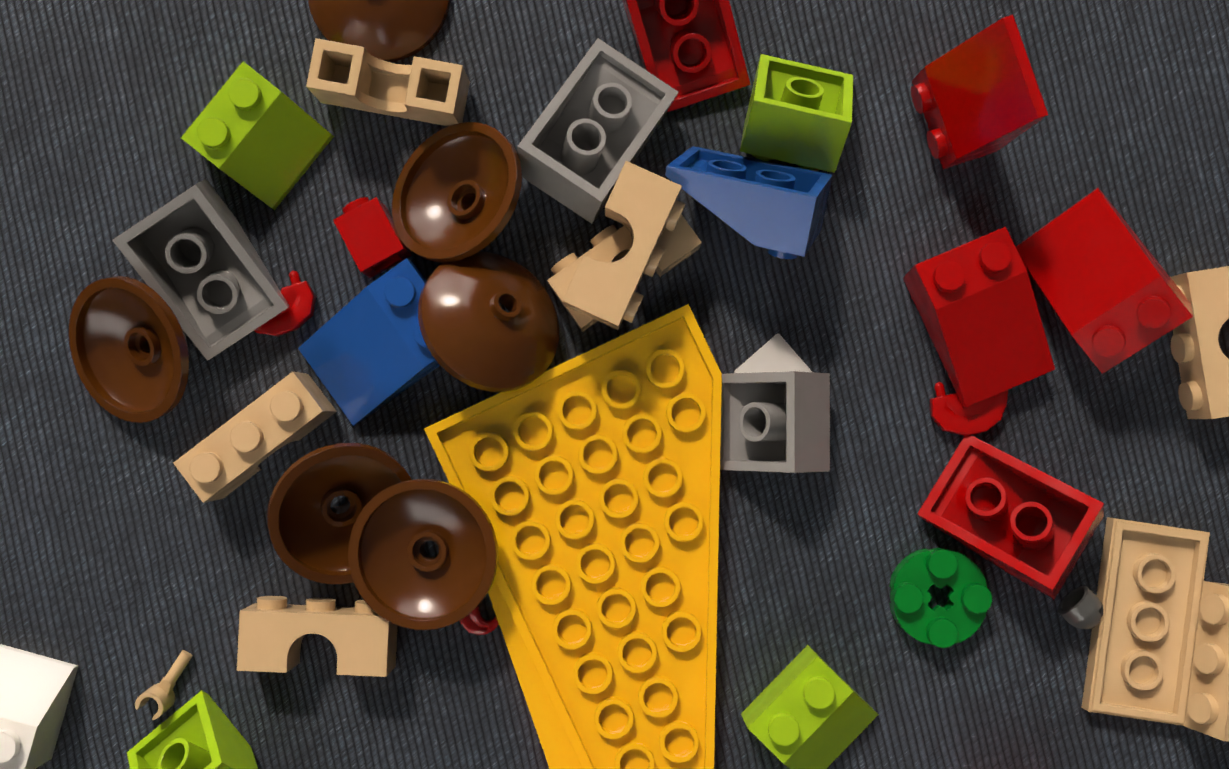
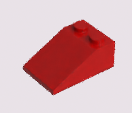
[623,0,751,113]
[911,14,1048,170]
[1016,187,1193,374]
[903,226,1055,408]
[917,435,1104,599]

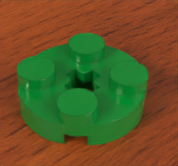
[889,548,992,648]

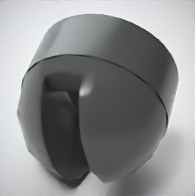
[1057,586,1103,629]

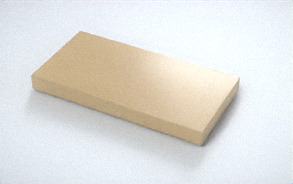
[1081,517,1210,726]

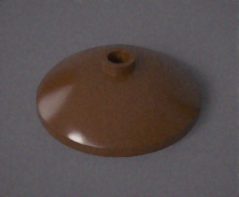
[308,0,450,62]
[392,122,522,262]
[418,251,559,392]
[69,276,189,423]
[267,443,412,584]
[348,479,498,630]

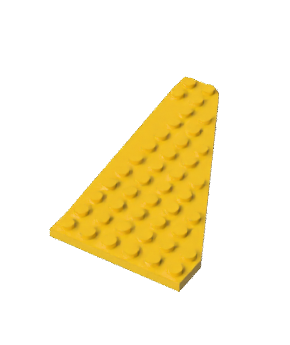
[424,304,722,769]

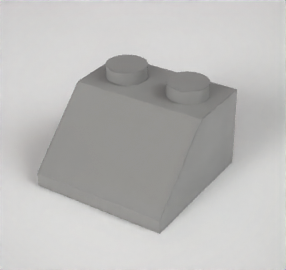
[720,371,830,473]

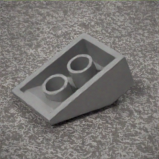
[516,38,679,224]
[112,179,289,361]

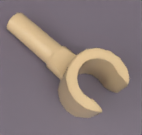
[135,650,193,720]

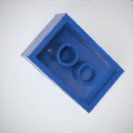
[665,146,833,259]
[298,258,440,426]

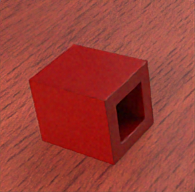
[333,197,412,278]

